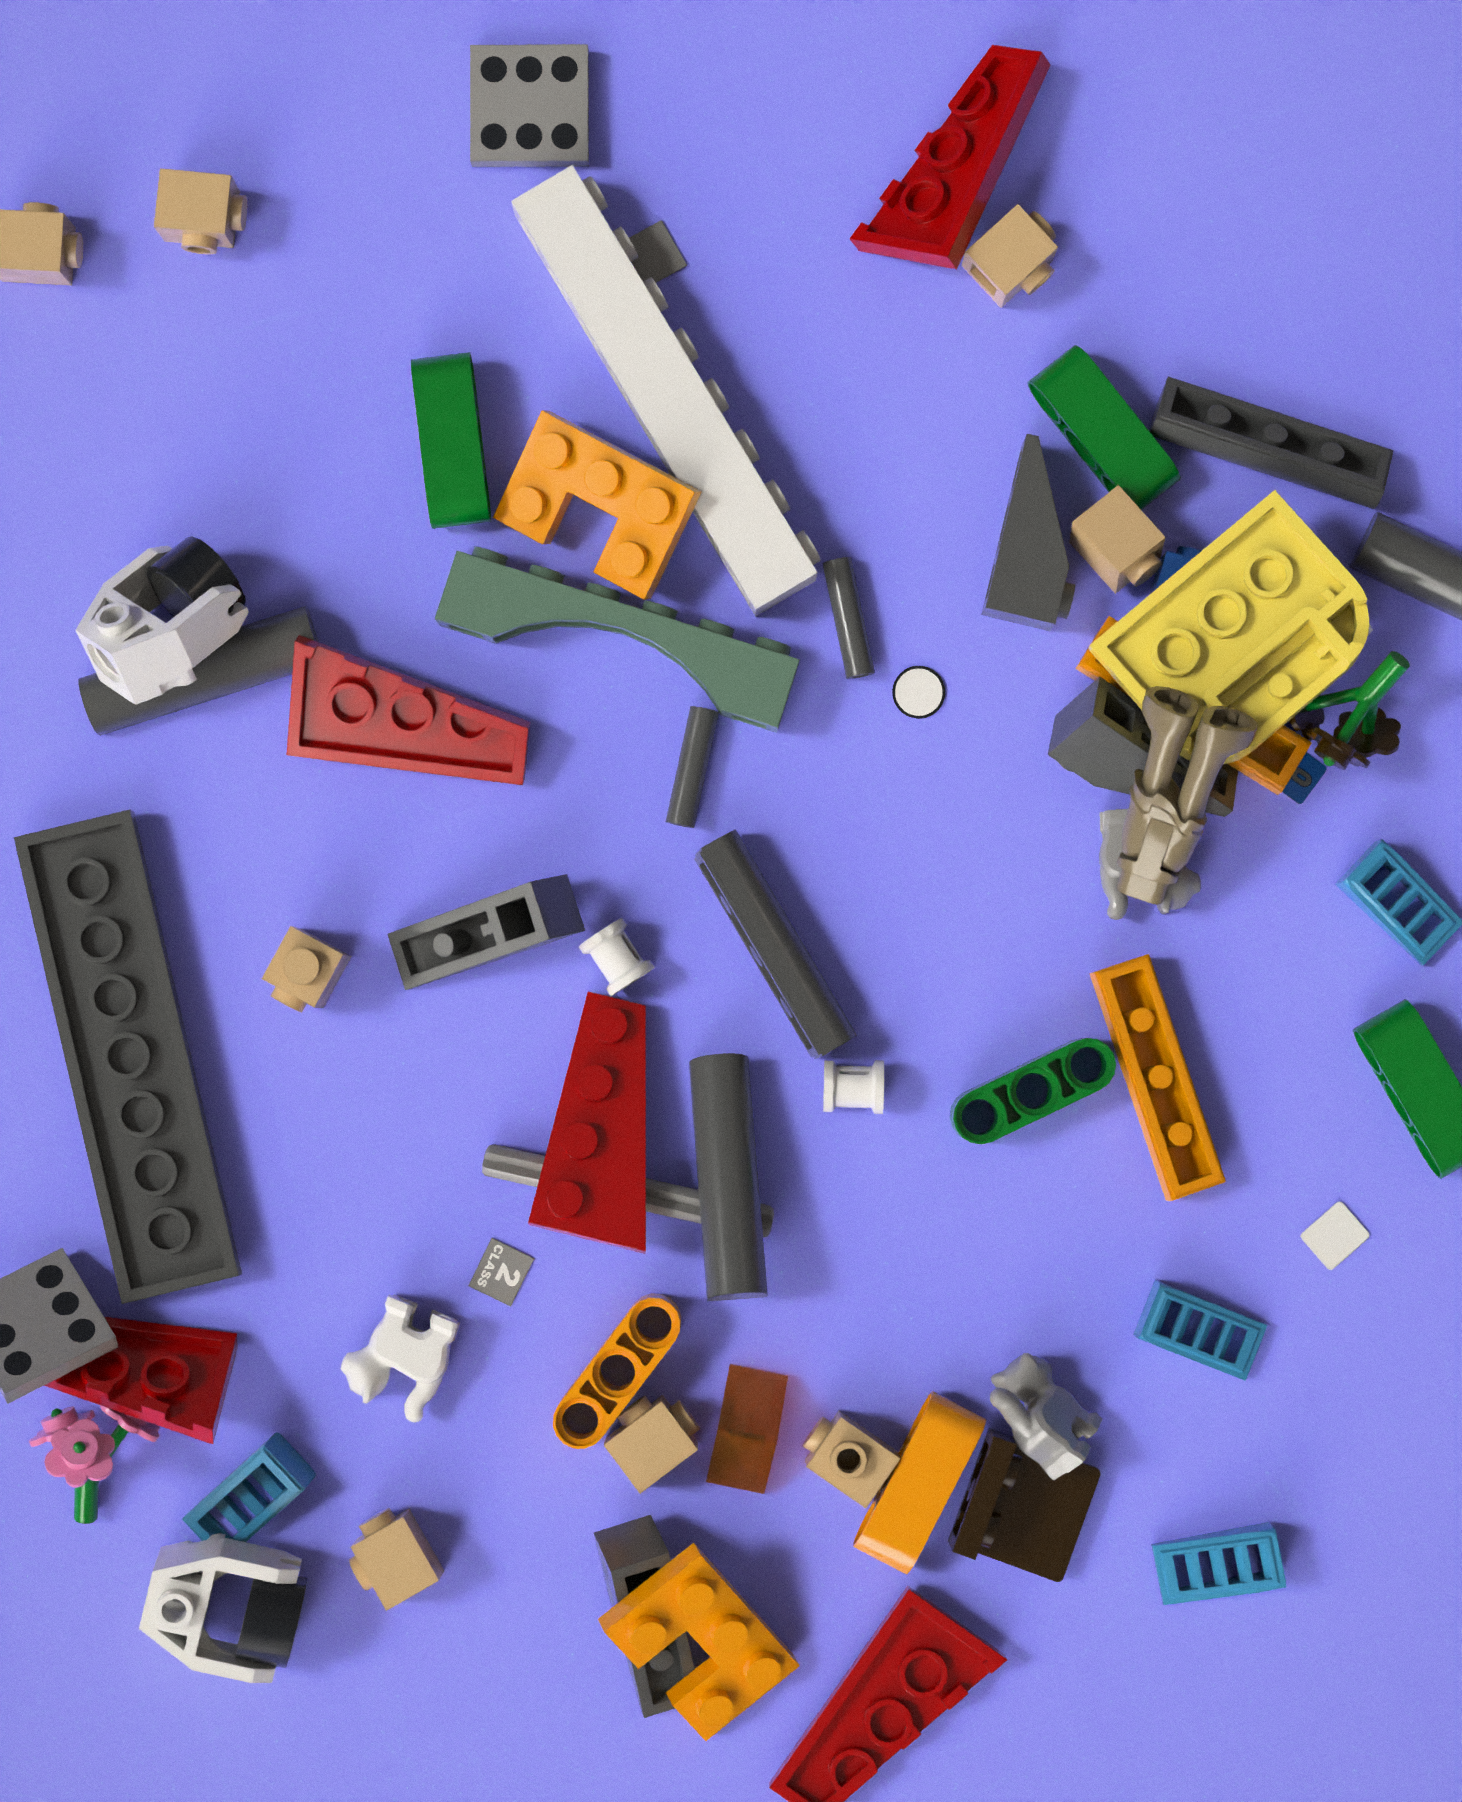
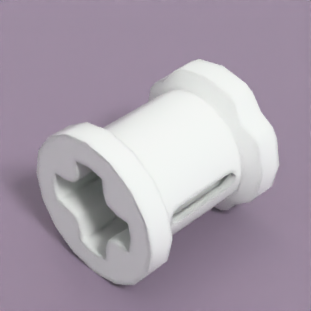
[579,918,655,997]
[823,1060,884,1114]

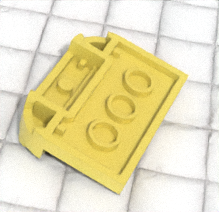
[1089,490,1369,764]

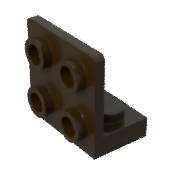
[948,1427,1101,1582]

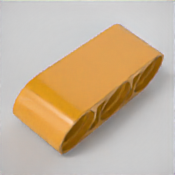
[553,1293,681,1449]
[852,1391,986,1575]

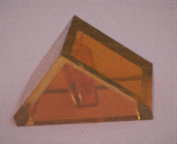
[706,1363,788,1494]

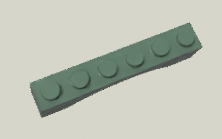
[435,546,800,733]

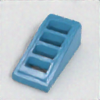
[1335,839,1462,966]
[1133,1280,1268,1381]
[182,1432,316,1542]
[1151,1522,1287,1605]

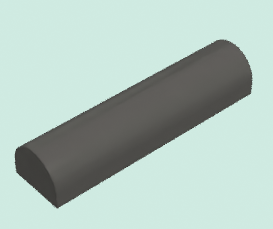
[1149,376,1394,509]
[1349,511,1462,621]
[78,606,319,736]
[694,829,857,1059]
[689,1053,768,1302]

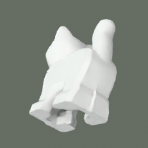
[340,1294,460,1423]

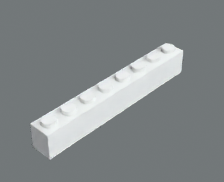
[511,165,821,617]

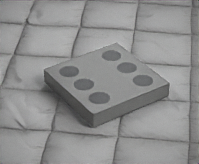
[470,44,589,167]
[0,1248,118,1404]

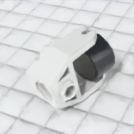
[75,536,249,705]
[139,1533,308,1683]

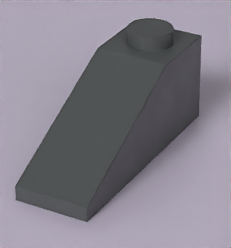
[981,434,1076,632]
[1047,676,1238,817]
[387,874,585,990]
[593,1515,694,1718]

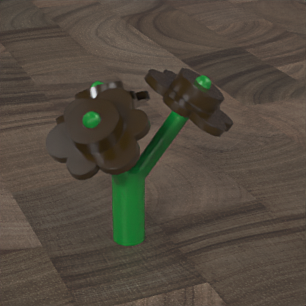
[1288,651,1410,770]

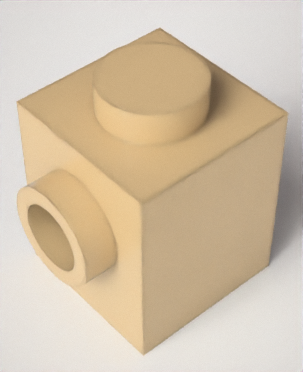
[154,168,248,255]
[0,202,84,286]
[961,204,1058,308]
[1069,485,1166,594]
[261,926,352,1013]
[604,1395,701,1494]
[803,1410,900,1509]
[349,1508,444,1611]

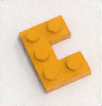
[493,410,702,600]
[598,1542,800,1741]

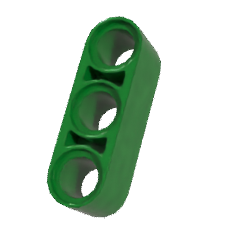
[1027,345,1181,510]
[411,352,491,529]
[1353,999,1462,1179]
[949,1038,1116,1145]

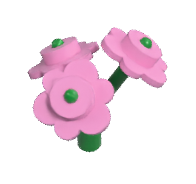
[29,1405,160,1524]

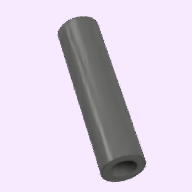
[822,557,875,679]
[665,706,719,828]

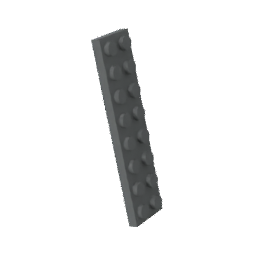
[13,809,242,1304]

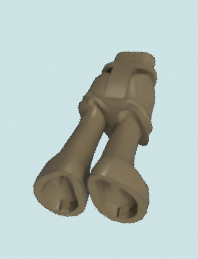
[1116,686,1258,905]

